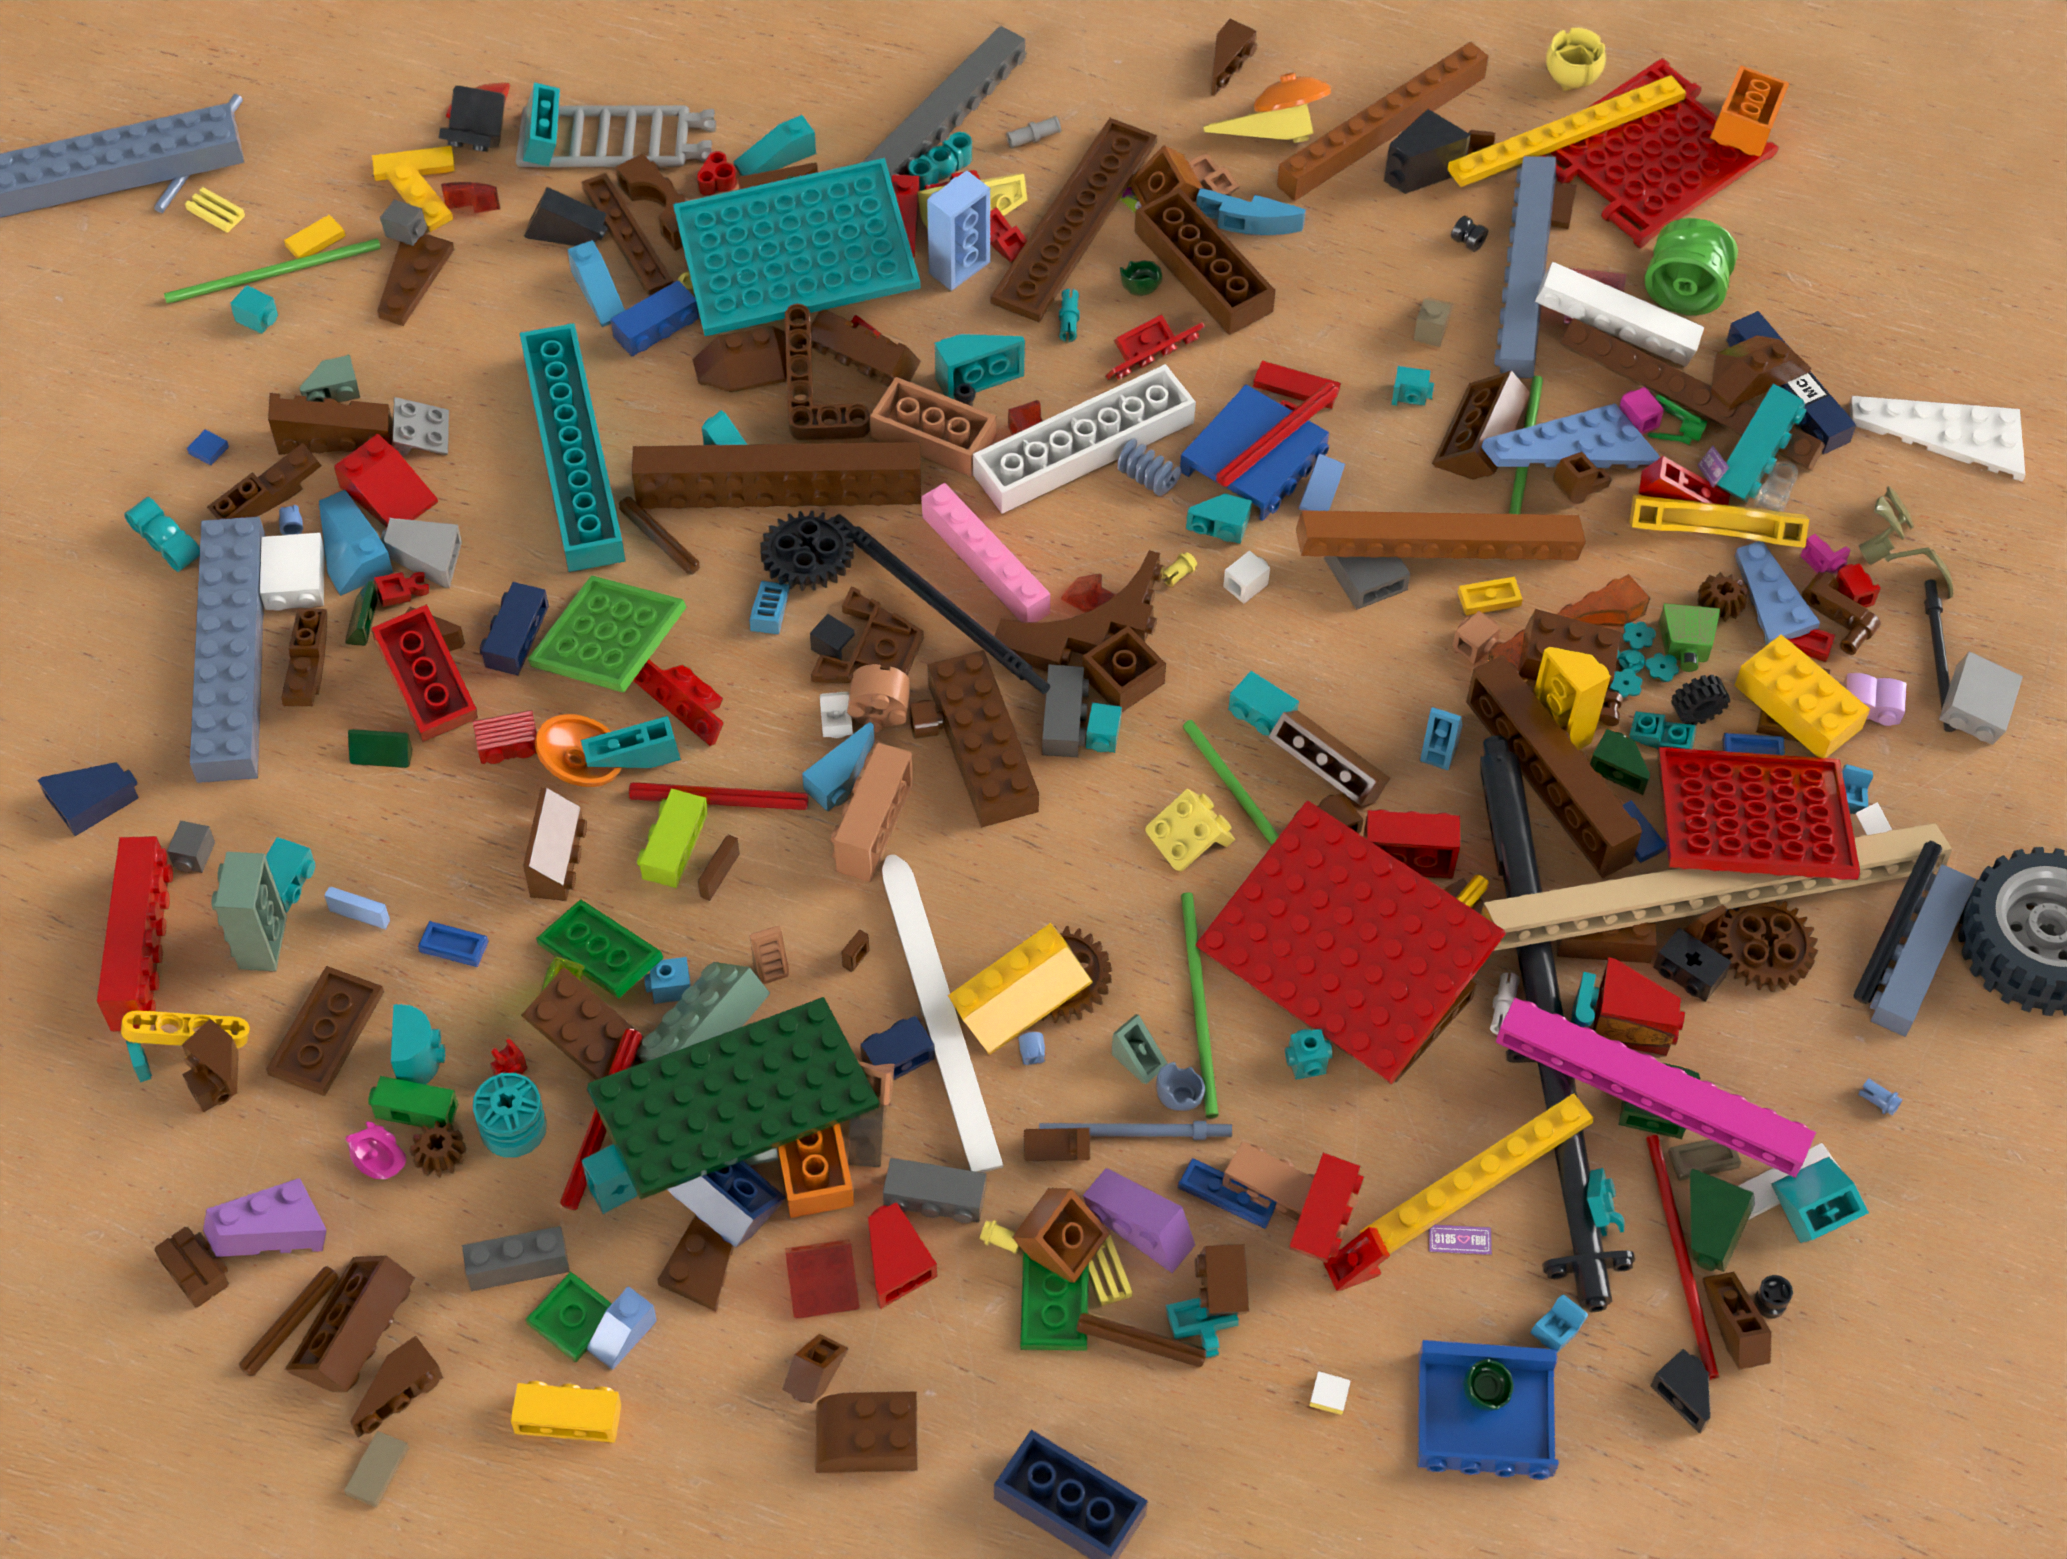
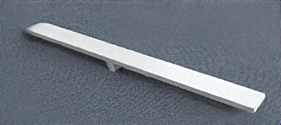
[882,855,1003,1173]

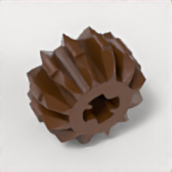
[1697,572,1748,622]
[410,1121,467,1178]

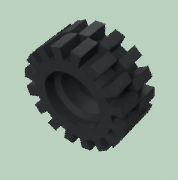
[1671,674,1731,725]

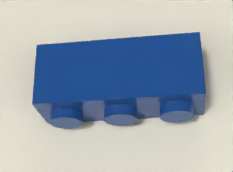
[610,280,699,357]

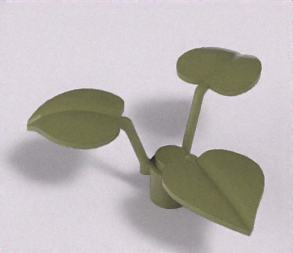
[1859,486,1953,599]

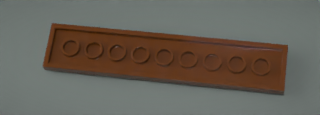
[990,118,1157,322]

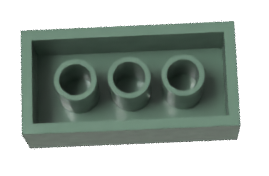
[212,852,287,971]
[636,962,770,1063]

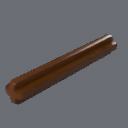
[619,496,700,575]
[239,1266,339,1376]
[1077,1313,1206,1367]

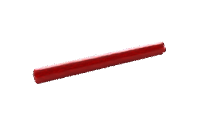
[1216,382,1338,487]
[629,782,809,810]
[560,1028,642,1210]

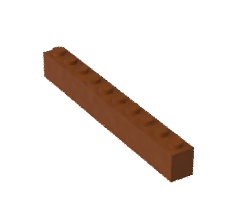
[1277,41,1489,201]
[1296,510,1586,561]

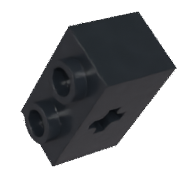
[1653,927,1731,1002]

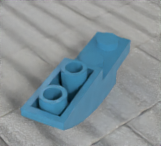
[1196,188,1306,235]

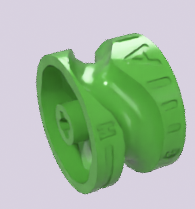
[1644,218,1738,316]

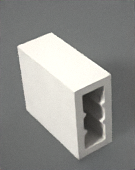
[260,533,325,611]

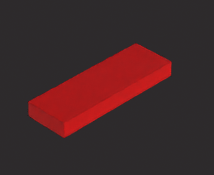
[1253,361,1341,409]

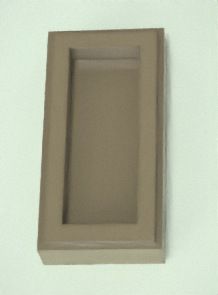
[1668,1139,1742,1181]
[344,1431,409,1507]

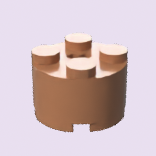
[847,664,910,732]

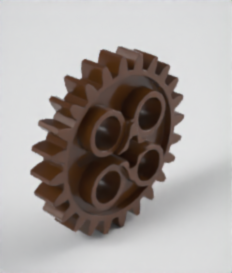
[1715,900,1818,992]
[1030,926,1112,1023]

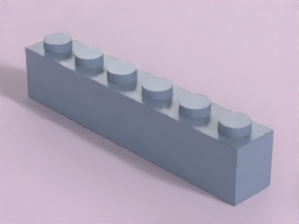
[1869,864,1976,1037]

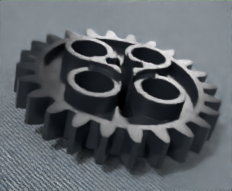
[760,510,854,591]

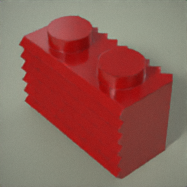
[473,710,537,764]

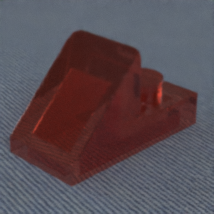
[1061,573,1115,613]

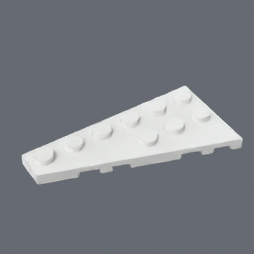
[1850,396,2026,482]

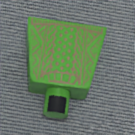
[1659,604,1720,672]

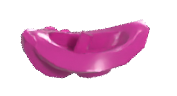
[345,1121,407,1179]

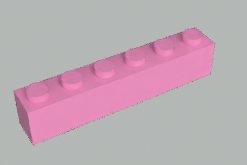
[922,483,1050,622]

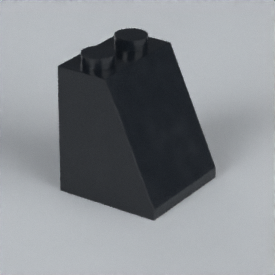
[1384,109,1471,194]

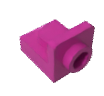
[1800,534,1851,574]

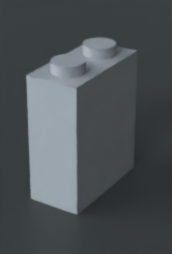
[1939,651,2023,745]

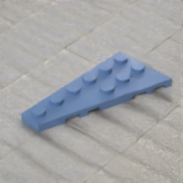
[1481,403,1660,468]

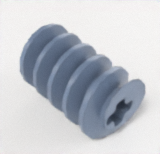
[1117,438,1181,496]

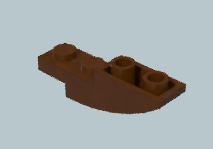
[207,443,321,520]
[281,608,328,706]

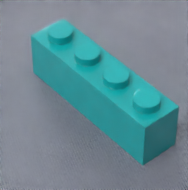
[1716,384,1806,503]

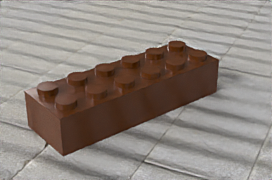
[1134,188,1276,335]
[927,650,1039,828]

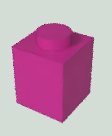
[1619,387,1664,435]

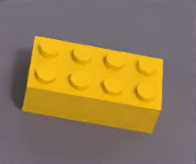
[1734,634,1870,758]

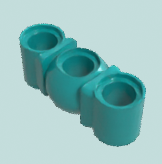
[908,132,972,191]
[124,496,200,572]

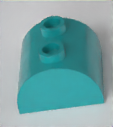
[391,1004,446,1085]

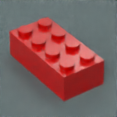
[371,604,478,742]

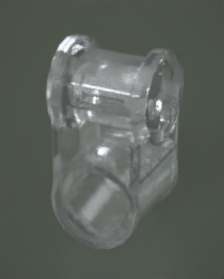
[1754,461,1798,512]

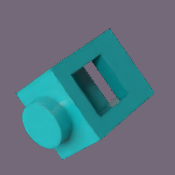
[1391,366,1434,406]

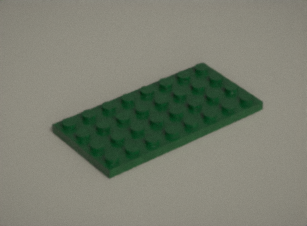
[587,997,880,1200]

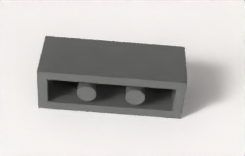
[1042,665,1089,758]
[883,1158,987,1223]
[462,1226,570,1291]

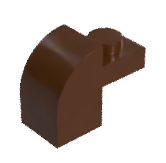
[1553,452,1612,504]

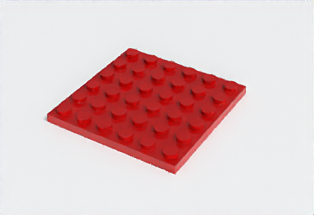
[1657,747,1860,880]

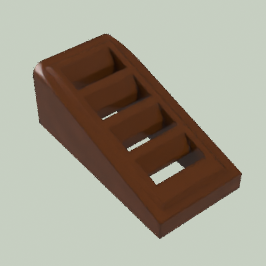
[1683,904,1727,945]

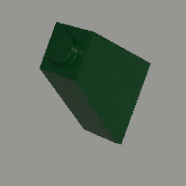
[1690,1168,1755,1272]

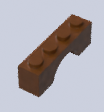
[616,153,687,251]

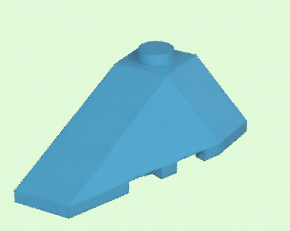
[319,490,393,596]

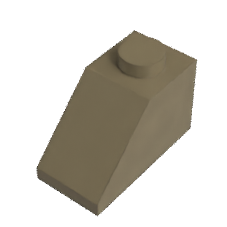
[1414,297,1454,347]

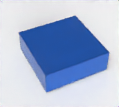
[187,429,229,466]

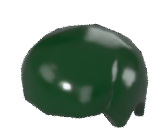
[1120,260,1163,296]
[1462,1359,1514,1411]

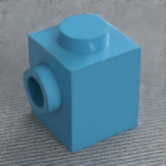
[644,957,691,1004]

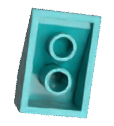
[934,334,1025,400]

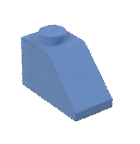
[587,1286,657,1370]

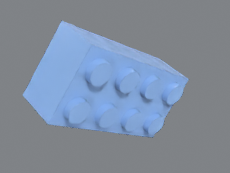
[927,171,990,291]

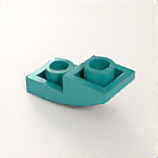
[1630,711,1696,749]

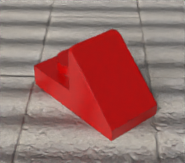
[1323,1227,1390,1291]

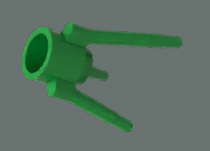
[1648,395,1708,445]

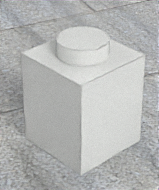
[1223,551,1270,604]

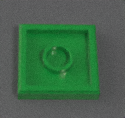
[525,1271,612,1362]

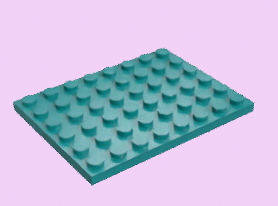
[673,158,921,336]

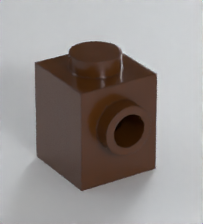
[182,1069,238,1113]

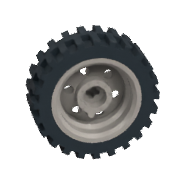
[1958,847,2067,1016]

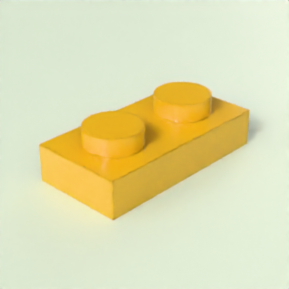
[1458,576,1523,616]

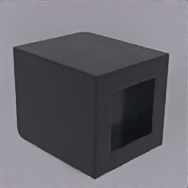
[810,614,855,660]

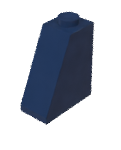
[37,762,139,836]

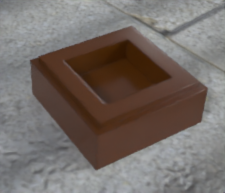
[841,929,870,972]

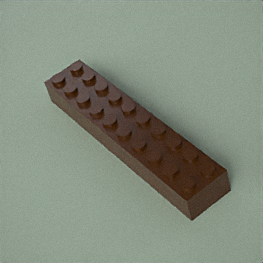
[632,442,921,509]

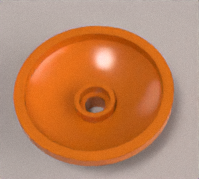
[1253,73,1331,112]
[535,714,622,787]

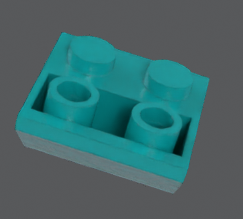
[1771,1156,1869,1243]

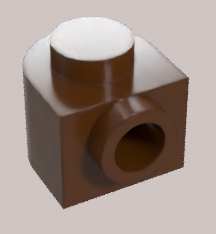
[909,700,943,739]

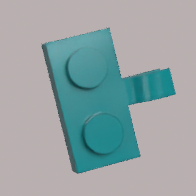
[1587,1168,1625,1236]
[1166,1298,1239,1358]

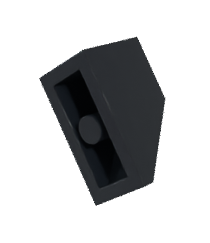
[1651,1348,1711,1434]

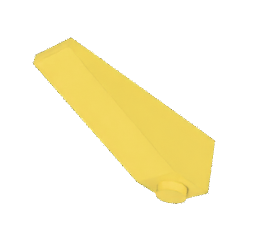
[1203,103,1313,143]
[918,173,1027,229]

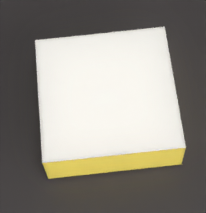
[1310,1372,1351,1415]

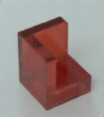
[1008,400,1043,435]

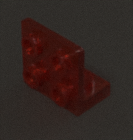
[785,1239,860,1319]

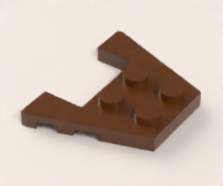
[811,586,924,683]

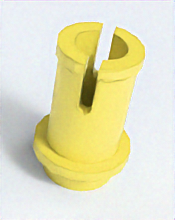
[1161,552,1197,587]
[980,1220,1020,1254]

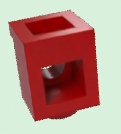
[1836,563,1881,608]

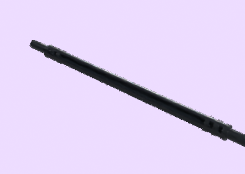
[835,514,1050,694]

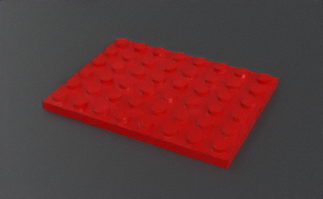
[1195,800,1506,1085]

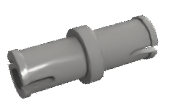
[1006,116,1061,149]

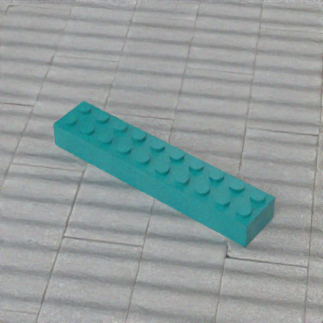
[519,323,626,572]

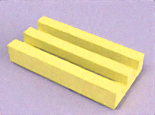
[185,187,245,233]
[1089,1235,1133,1306]

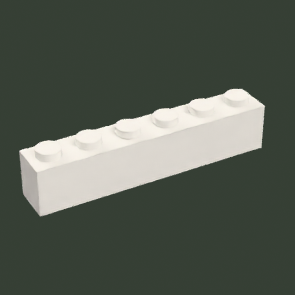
[1535,262,1704,367]

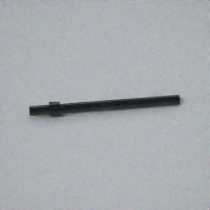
[1924,579,1956,732]

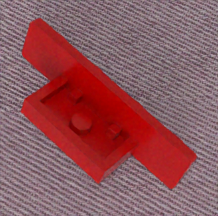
[1105,314,1205,380]
[633,659,723,746]

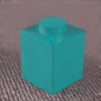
[230,285,278,334]
[1086,702,1122,753]

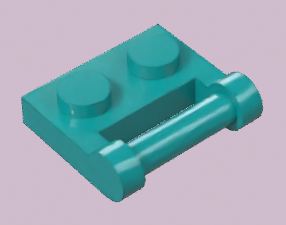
[1570,972,1600,1028]

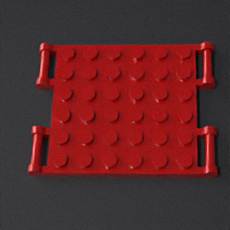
[1540,58,1779,249]

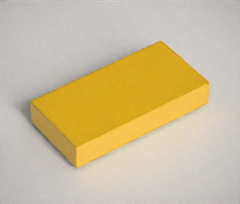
[284,214,346,259]

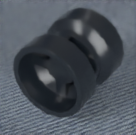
[1451,215,1489,252]
[1754,1275,1793,1319]

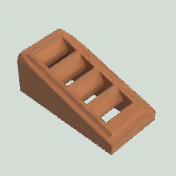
[750,926,789,984]

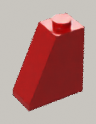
[868,1202,937,1309]

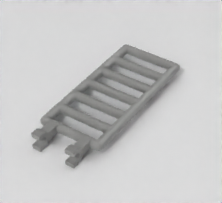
[516,105,716,167]

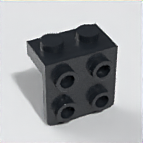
[439,85,506,152]

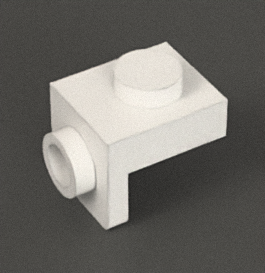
[820,692,853,738]

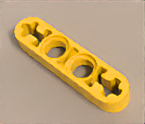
[121,1010,250,1048]

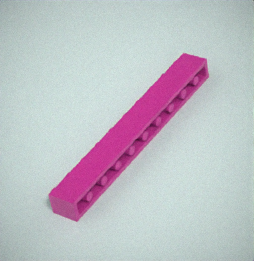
[1495,998,1816,1178]

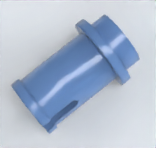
[1858,1078,1902,1115]

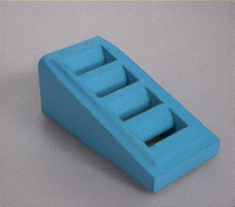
[749,581,790,635]

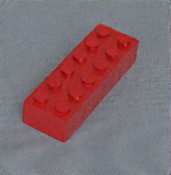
[97,836,173,1031]

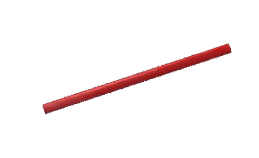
[1646,1135,1719,1380]

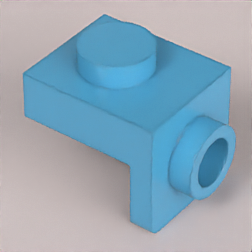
[1842,764,1873,814]
[1530,1295,1588,1353]

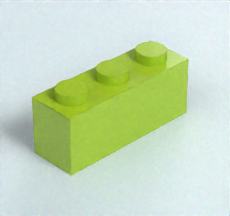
[637,789,708,888]

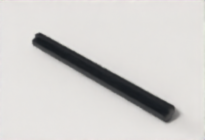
[1853,841,1942,1004]

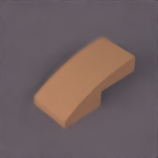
[1188,152,1240,195]

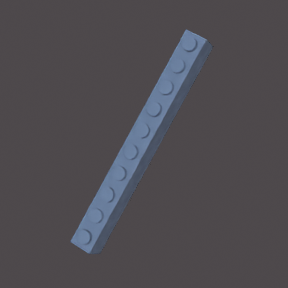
[1495,156,1556,378]

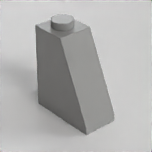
[381,518,462,588]

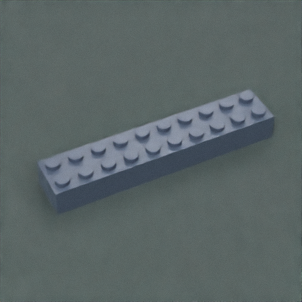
[0,103,245,218]
[190,517,266,783]

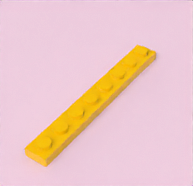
[1360,1093,1593,1254]

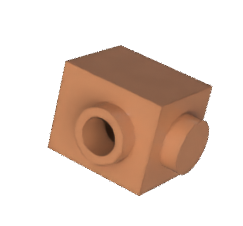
[1452,611,1501,664]

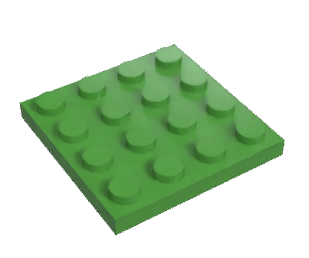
[528,575,687,693]

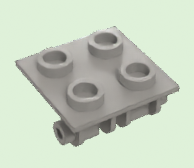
[392,397,449,456]

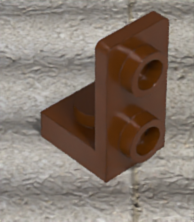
[1024,1128,1090,1161]

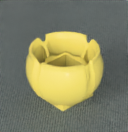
[1546,28,1606,91]

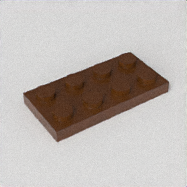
[266,966,384,1096]
[521,967,645,1080]

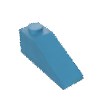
[567,240,625,327]
[1420,707,1463,770]
[802,722,875,812]

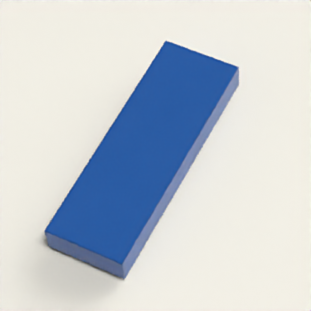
[1178,1158,1277,1229]

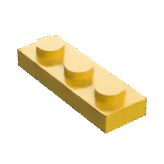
[385,159,453,232]

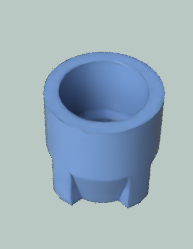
[279,505,303,535]
[1018,1032,1045,1065]

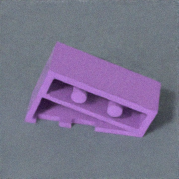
[1083,1168,1196,1273]
[203,1178,327,1257]

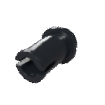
[954,383,976,407]

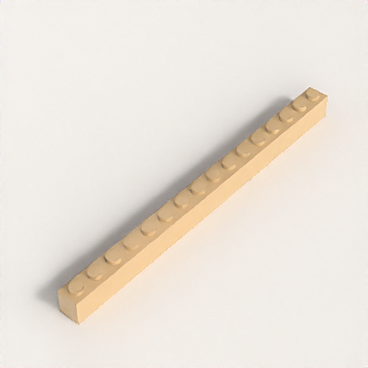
[1481,823,1952,951]

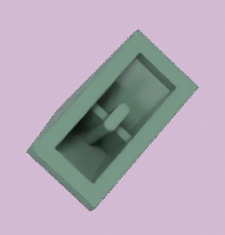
[1112,1014,1168,1084]

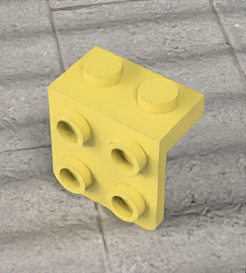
[1145,789,1236,872]

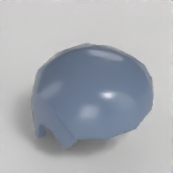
[1156,1062,1205,1111]

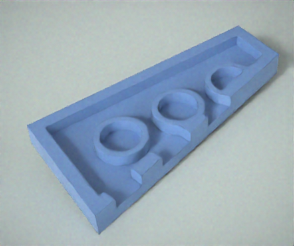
[1735,541,1820,646]

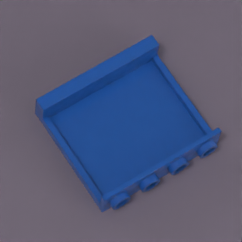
[1180,385,1329,521]
[1418,1340,1559,1480]

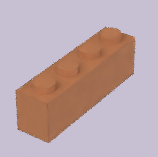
[1222,1141,1359,1238]

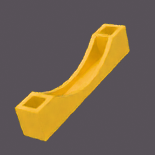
[1629,494,1810,548]

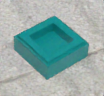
[126,1041,152,1082]

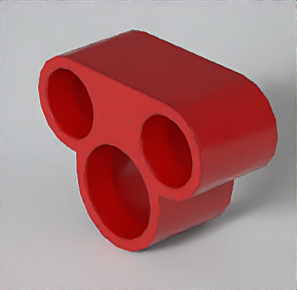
[697,151,737,196]

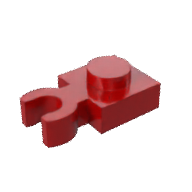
[374,572,429,607]
[490,1038,528,1076]

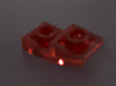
[441,182,501,213]

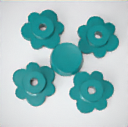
[1610,621,1679,698]

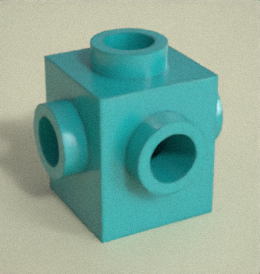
[1285,1029,1333,1080]

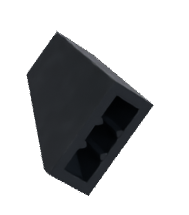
[524,187,607,246]

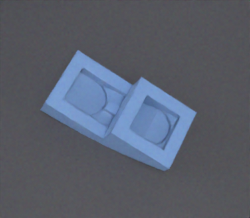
[1299,454,1345,511]

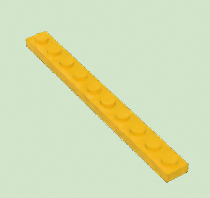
[1447,75,1686,187]

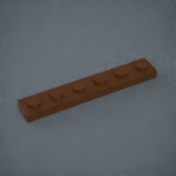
[581,173,674,297]

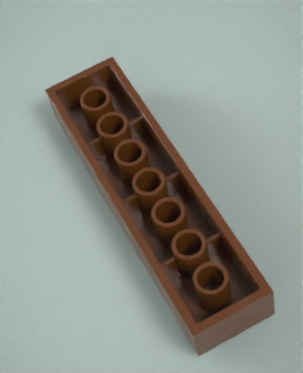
[1466,655,1642,879]

